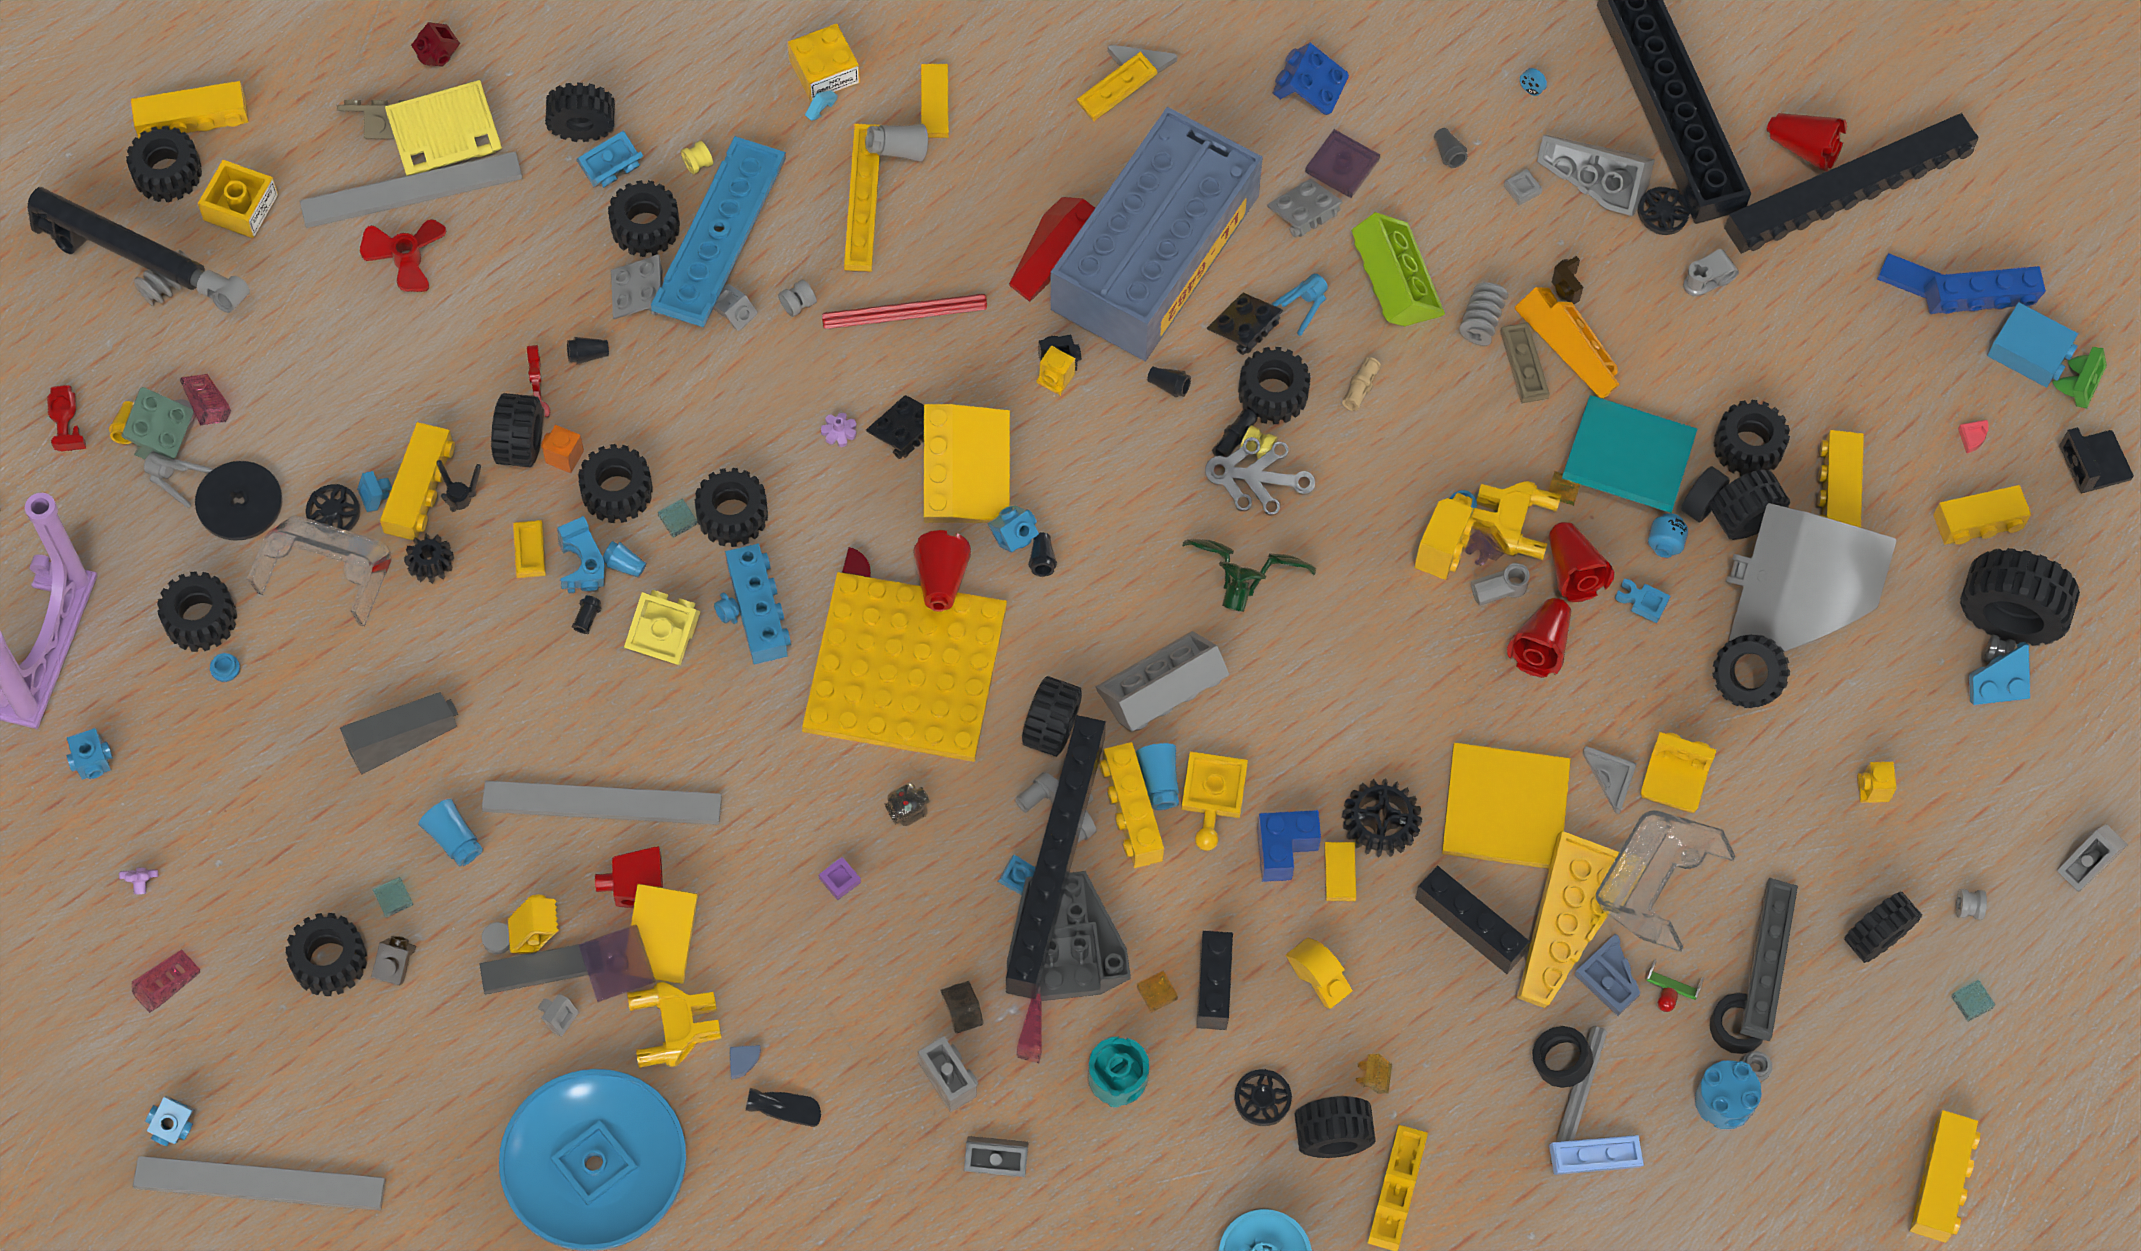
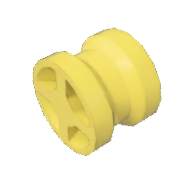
[681,140,713,175]

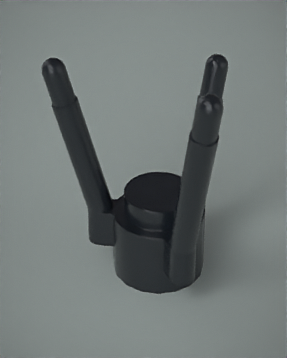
[436,460,481,512]

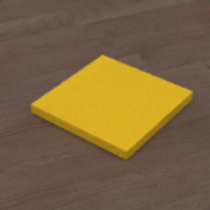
[1442,742,1571,869]

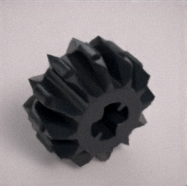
[404,533,454,584]

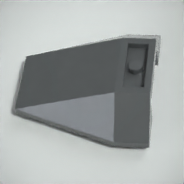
[1007,871,1131,1001]

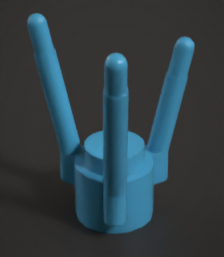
[1271,273,1328,336]

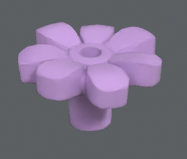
[821,413,856,447]
[119,867,158,894]

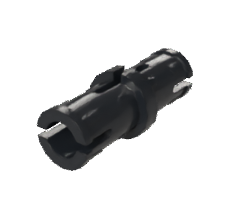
[1212,409,1258,458]

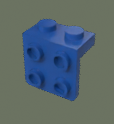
[1272,42,1349,115]

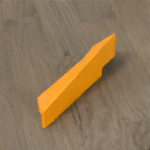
[1515,287,1619,398]

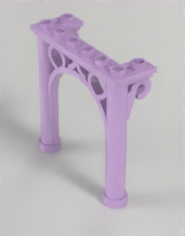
[0,493,97,729]

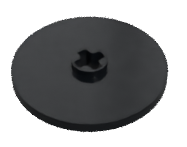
[195,461,282,541]

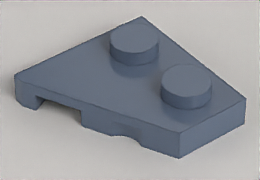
[1574,934,1640,1016]

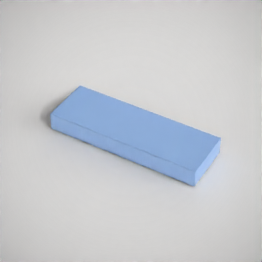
[1549,1135,1644,1175]

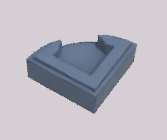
[730,1045,761,1080]

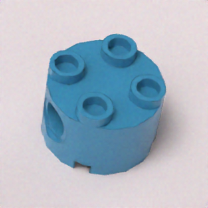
[1695,1061,1762,1129]

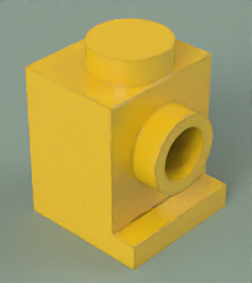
[1036,346,1075,396]
[1857,761,1897,803]

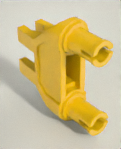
[1471,481,1562,561]
[627,982,722,1069]

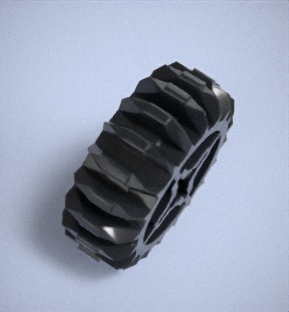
[1342,778,1422,858]

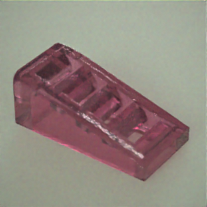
[180,374,231,426]
[132,949,200,1013]
[1017,993,1042,1063]

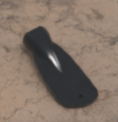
[745,1088,821,1127]

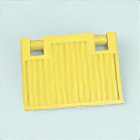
[385,80,502,176]

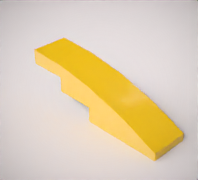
[1367,1124,1428,1251]

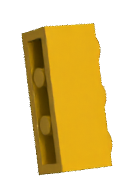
[1933,485,2031,545]

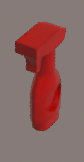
[47,385,86,452]

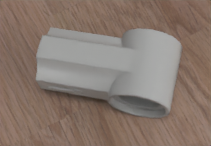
[1471,563,1530,606]

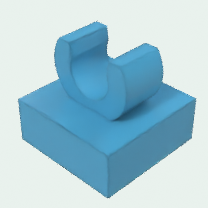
[357,471,392,512]

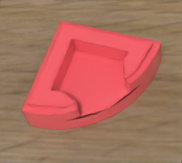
[1958,420,1988,453]

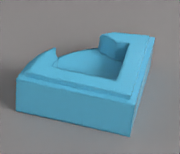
[805,90,838,121]

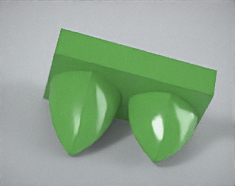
[2052,347,2107,409]

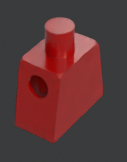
[595,846,663,908]

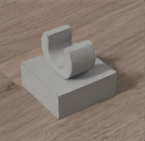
[538,994,579,1037]

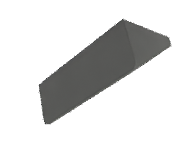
[964,1136,1029,1177]

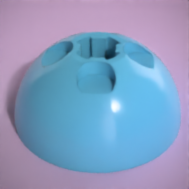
[1219,1209,1312,1251]

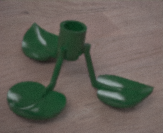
[1182,539,1316,612]

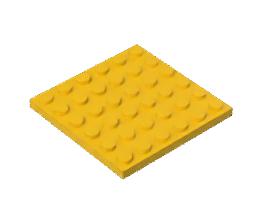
[802,572,1007,762]

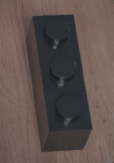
[1196,931,1233,1030]

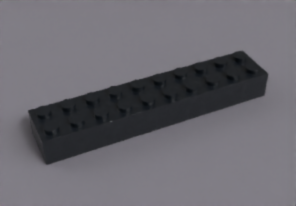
[1597,0,1751,224]

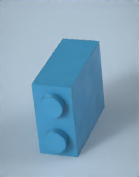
[1987,302,2078,388]

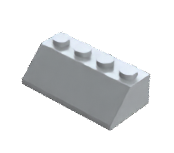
[1096,631,1229,731]

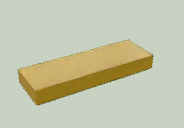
[1077,51,1158,121]
[921,64,949,138]

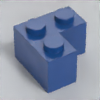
[1257,810,1321,882]

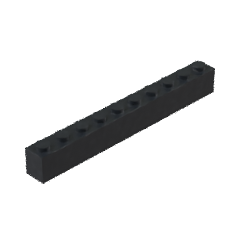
[1724,113,1979,254]
[1006,715,1106,1000]

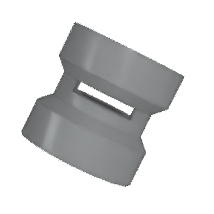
[778,279,817,317]

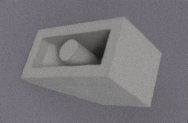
[2057,824,2128,892]

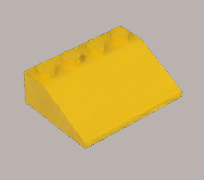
[924,404,1010,523]

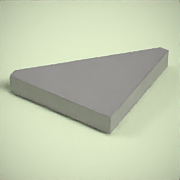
[1107,45,1177,73]
[1582,746,1637,814]

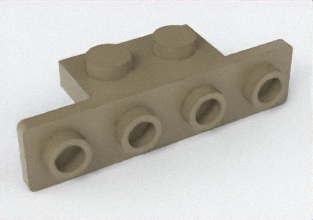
[337,100,407,139]

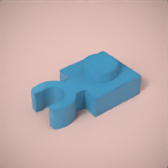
[1615,579,1671,623]

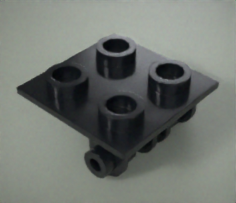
[1207,292,1283,355]
[866,395,924,459]

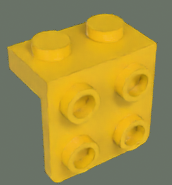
[1640,732,1717,813]

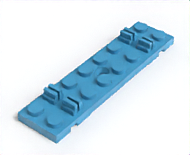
[651,136,786,327]

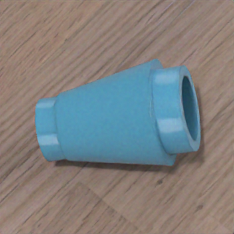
[603,541,647,578]

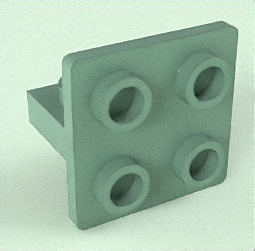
[121,387,194,460]

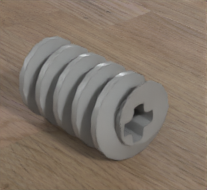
[134,250,189,306]
[1459,282,1508,346]

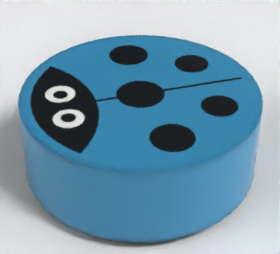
[1520,68,1547,96]

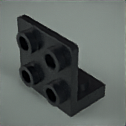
[2059,427,2134,494]

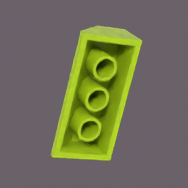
[1351,212,1445,327]

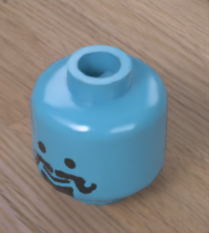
[1648,513,1688,558]

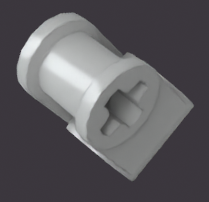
[1683,249,1739,296]

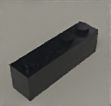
[1415,865,1530,974]

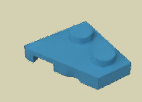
[1969,642,2030,705]

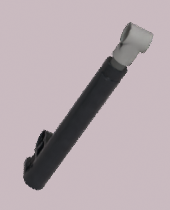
[27,187,250,313]

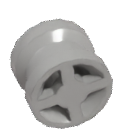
[1956,889,1987,920]

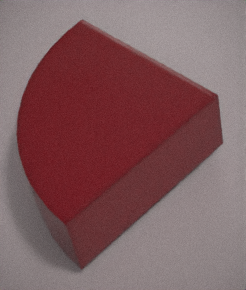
[842,547,871,578]

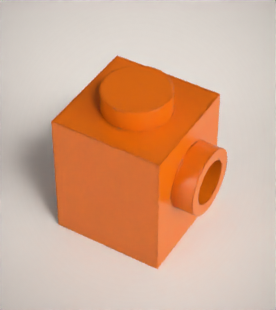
[541,425,584,473]

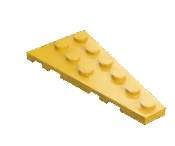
[1517,831,1643,1008]

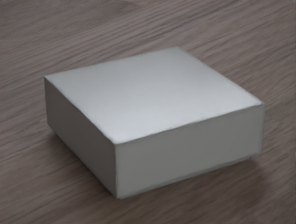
[1504,169,1542,206]

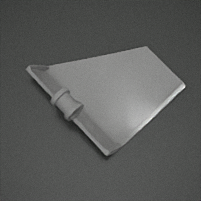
[1726,503,1896,652]

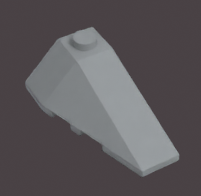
[1537,135,1655,216]

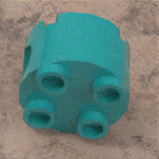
[1088,1036,1149,1108]

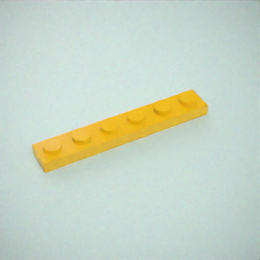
[844,124,880,272]

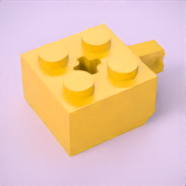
[1414,493,1475,580]

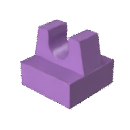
[819,857,861,900]

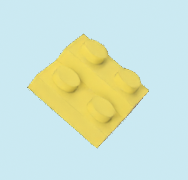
[624,590,701,666]

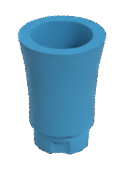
[1136,743,1179,810]
[418,799,483,866]

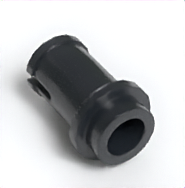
[572,595,602,634]

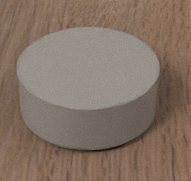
[482,922,510,954]

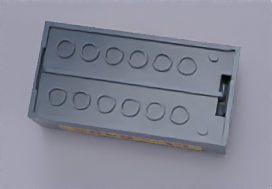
[1051,107,1263,362]

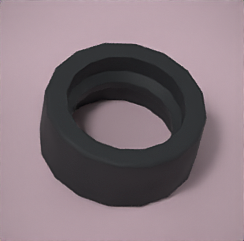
[1681,466,1730,523]
[1710,993,1763,1054]
[1532,1026,1593,1088]

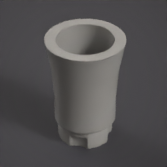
[865,124,928,162]

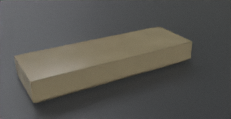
[1500,322,1550,404]

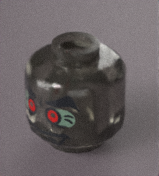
[884,782,931,827]

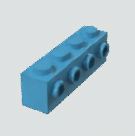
[725,543,791,665]

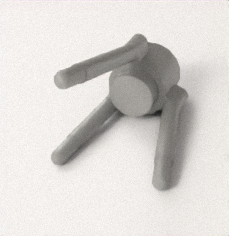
[144,451,213,508]

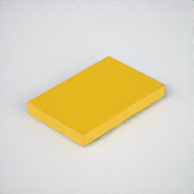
[623,884,698,984]

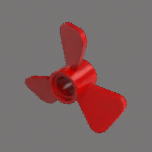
[360,219,447,292]

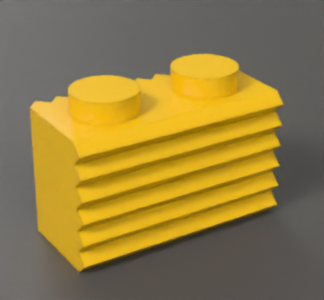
[508,894,559,954]

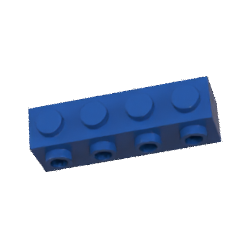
[1924,266,2046,314]

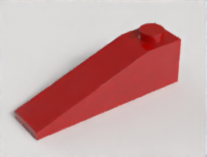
[1009,197,1095,302]

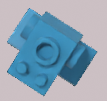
[557,516,604,593]

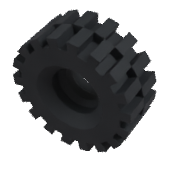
[545,82,615,142]
[1844,891,1922,963]

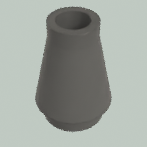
[1434,128,1468,168]

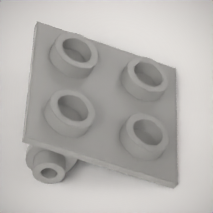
[1267,179,1343,237]
[611,254,663,319]

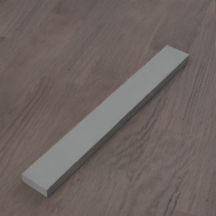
[299,151,523,228]
[482,781,722,825]
[133,1156,386,1211]

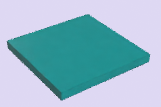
[1562,395,1698,513]

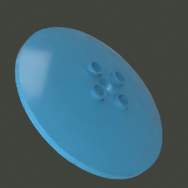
[499,1069,686,1251]

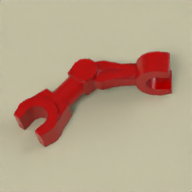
[527,345,551,417]

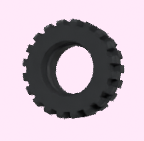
[1960,548,2080,646]

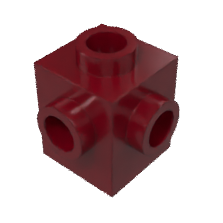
[411,22,460,67]

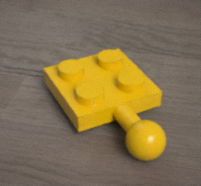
[1181,751,1248,851]

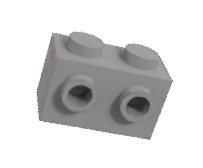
[918,1036,978,1113]

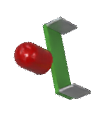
[1647,959,1704,1012]

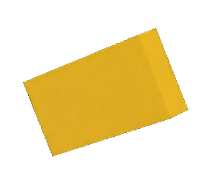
[513,520,546,578]
[1324,842,1356,902]

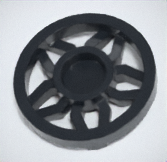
[1638,187,1690,235]
[306,484,360,537]
[1234,1069,1292,1126]

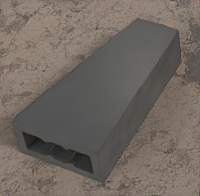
[340,692,458,775]

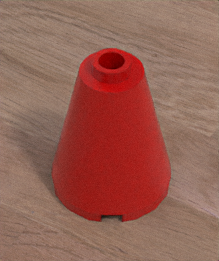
[1767,113,1847,172]
[1549,522,1615,602]
[913,530,971,612]
[1507,598,1571,678]

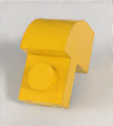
[1285,937,1353,1009]

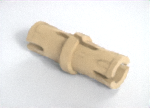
[1342,357,1381,411]

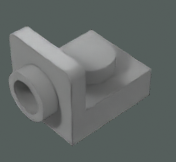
[713,284,758,331]

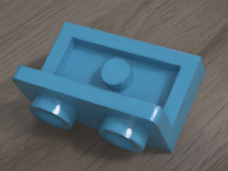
[576,130,643,188]

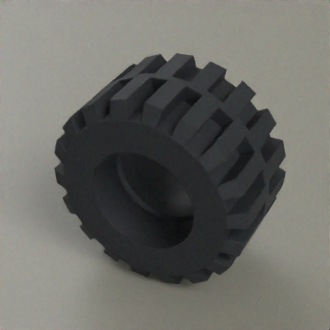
[126,126,202,202]
[608,180,680,257]
[1238,347,1311,424]
[491,393,542,467]
[1714,400,1790,476]
[578,444,653,523]
[694,468,768,547]
[1710,469,1790,540]
[157,571,237,652]
[1712,634,1790,708]
[1022,676,1082,757]
[285,913,367,996]
[1294,1096,1376,1158]

